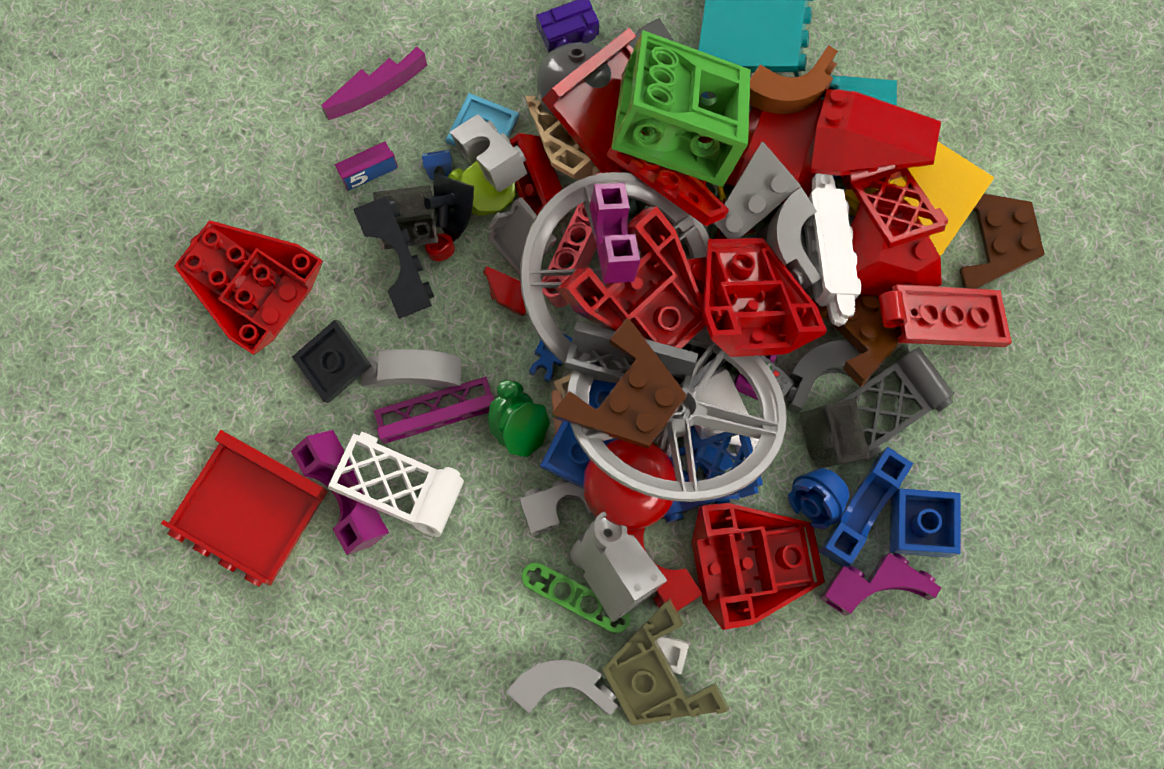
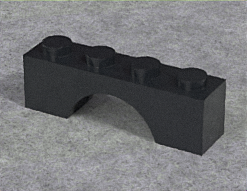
[353,196,434,319]

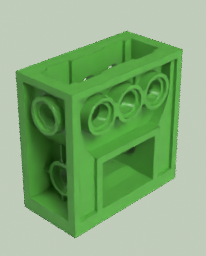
[611,30,751,187]

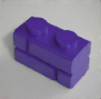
[536,0,600,53]

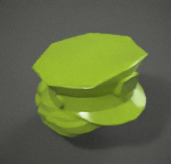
[448,160,516,216]

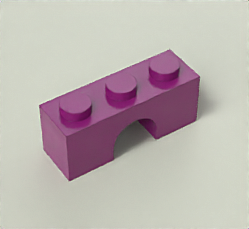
[589,183,640,283]

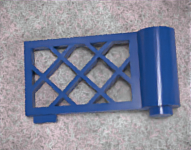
[661,432,763,523]

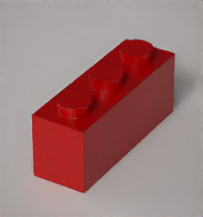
[509,133,562,215]

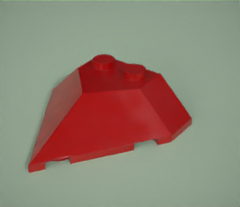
[849,189,942,296]

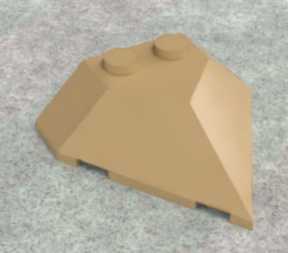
[525,96,600,180]

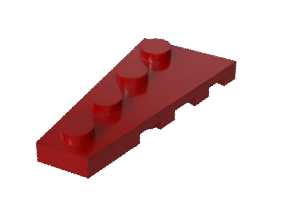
[606,135,729,226]

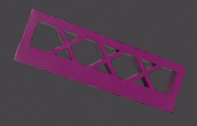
[374,377,494,444]

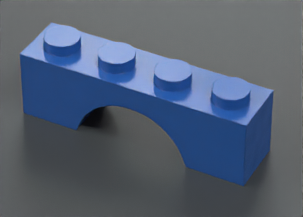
[818,447,914,567]

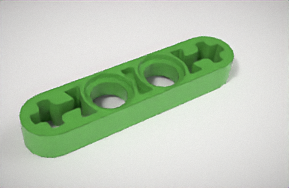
[522,563,630,633]

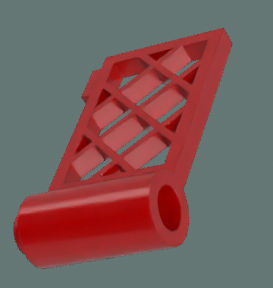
[841,165,948,248]

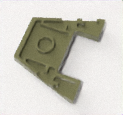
[602,599,729,725]

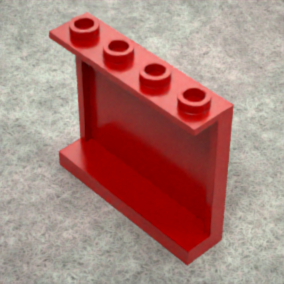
[541,28,646,173]
[161,430,328,587]

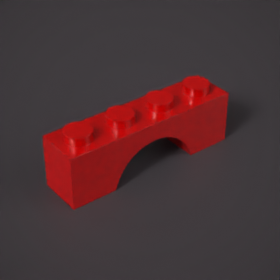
[627,528,703,612]

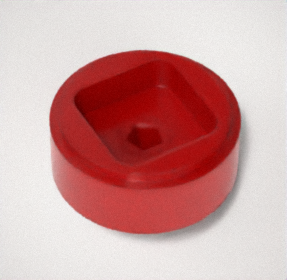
[425,233,455,262]

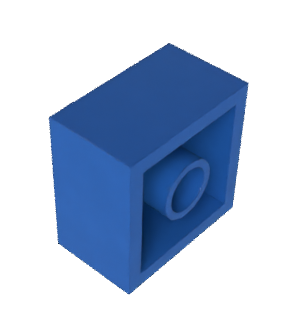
[890,488,961,558]

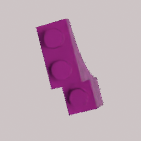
[819,553,942,616]

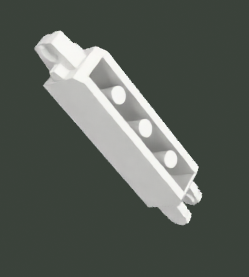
[804,174,861,327]

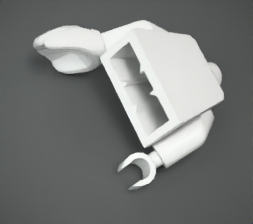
[692,367,759,459]

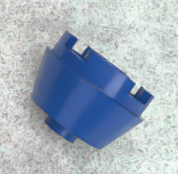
[788,468,849,529]

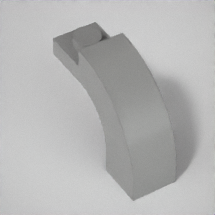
[506,660,618,716]

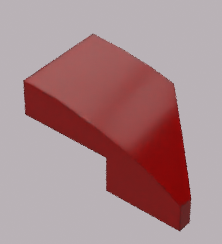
[483,266,526,316]

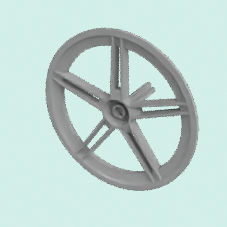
[520,172,710,383]
[567,326,787,502]

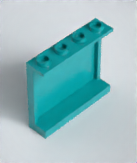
[698,0,814,77]

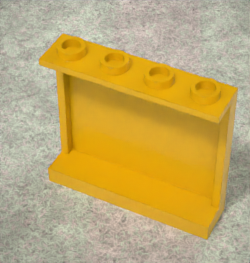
[844,142,995,257]

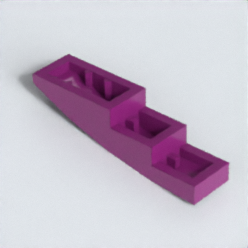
[321,47,427,120]

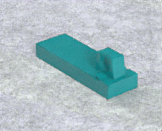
[821,75,897,106]

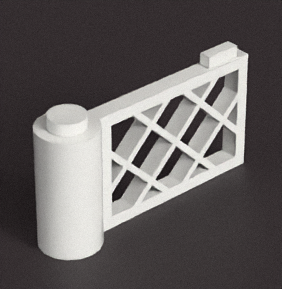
[328,431,464,537]

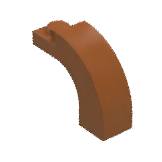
[749,45,838,114]

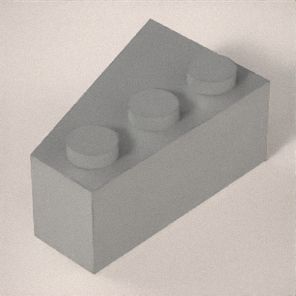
[715,141,801,239]

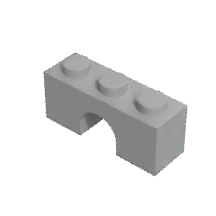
[450,114,528,192]
[520,479,594,537]

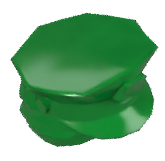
[488,380,550,457]

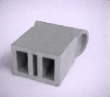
[570,512,667,622]

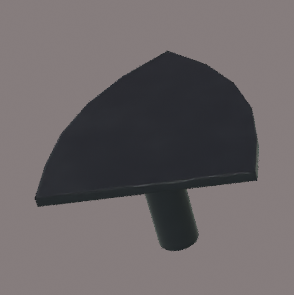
[424,173,474,242]

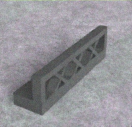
[564,321,698,401]

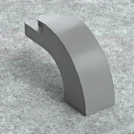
[767,187,821,290]
[361,349,461,388]

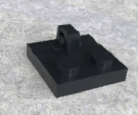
[292,320,372,403]

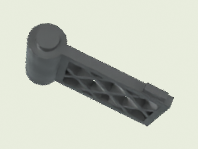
[823,347,954,462]

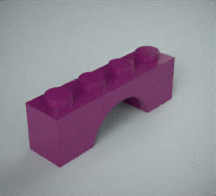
[291,430,389,555]

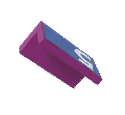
[334,141,398,191]

